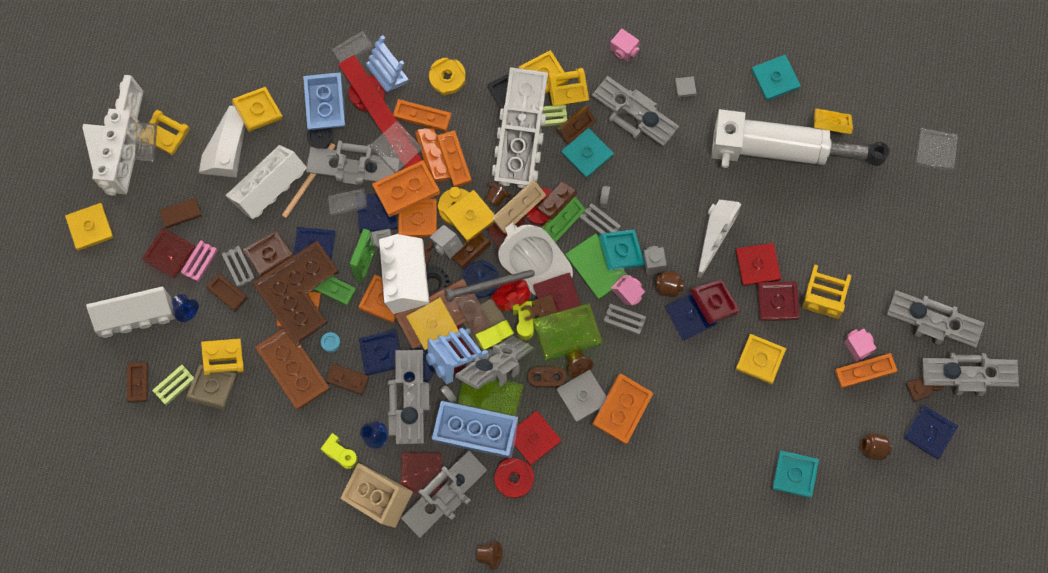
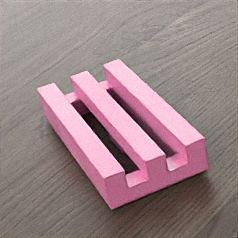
[181,240,218,282]

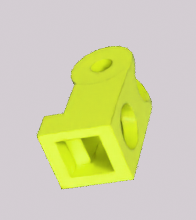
[512,301,534,340]
[475,320,514,351]
[321,433,358,469]

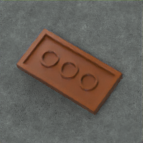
[395,279,469,349]
[255,329,330,411]

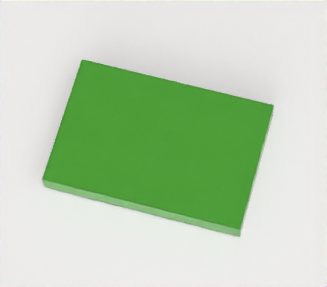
[350,229,376,283]
[565,234,627,300]

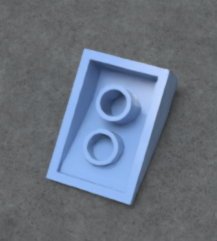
[303,73,345,130]

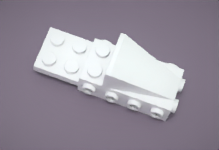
[492,67,548,188]
[83,75,144,196]

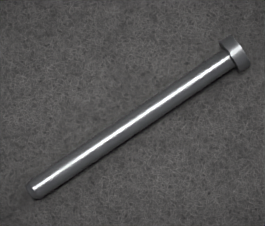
[445,270,535,302]

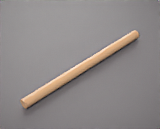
[282,143,336,218]

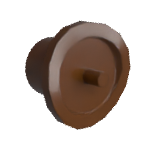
[485,182,511,207]
[567,350,594,378]
[477,542,503,570]

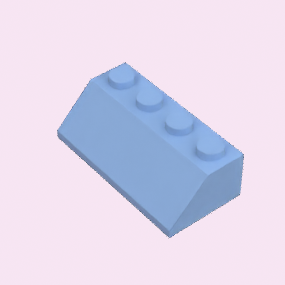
[432,401,518,459]

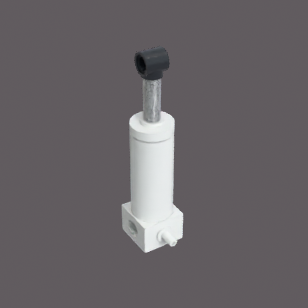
[711,109,890,168]

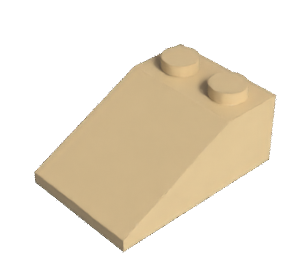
[340,463,413,528]

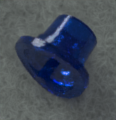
[172,294,199,322]
[360,421,388,449]

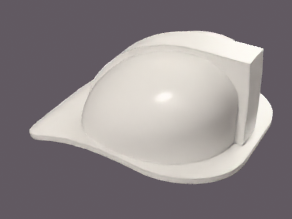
[498,222,573,296]

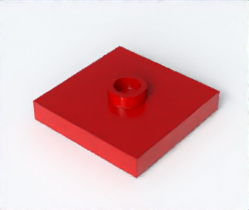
[736,243,781,286]
[514,411,562,466]

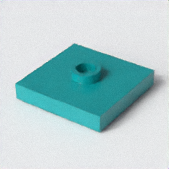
[751,55,801,101]
[561,128,614,179]
[599,230,645,271]
[772,450,819,499]

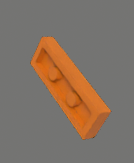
[393,99,452,132]
[415,128,451,182]
[437,130,472,187]
[835,353,897,389]

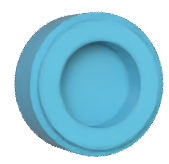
[321,332,341,353]

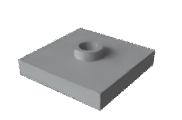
[556,370,606,423]

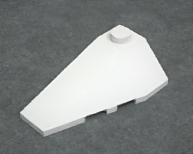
[199,106,245,177]
[697,199,741,279]

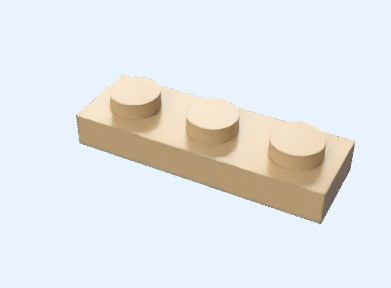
[492,180,546,233]

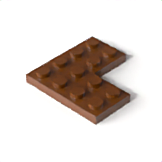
[252,241,339,345]

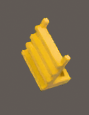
[802,264,852,319]

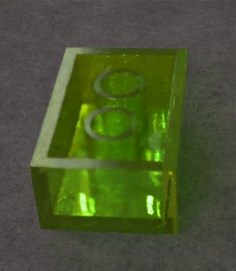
[534,303,601,362]
[458,378,524,417]

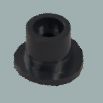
[307,128,333,149]

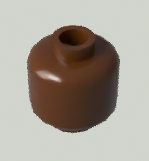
[655,271,684,297]
[860,433,892,460]

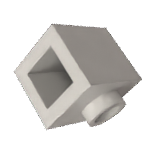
[430,225,464,259]
[643,246,667,275]

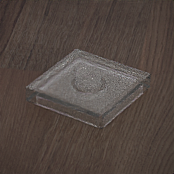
[369,121,423,173]
[915,128,958,171]

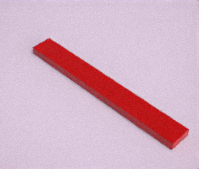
[338,55,422,168]

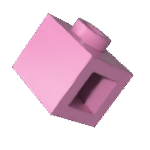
[610,28,640,62]
[610,275,645,306]
[844,329,876,362]

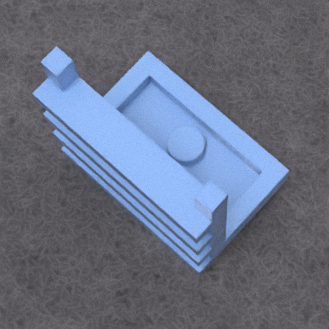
[366,36,409,92]
[426,328,488,384]

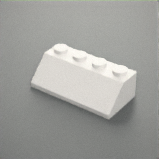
[225,145,307,219]
[379,234,430,314]
[86,287,175,338]

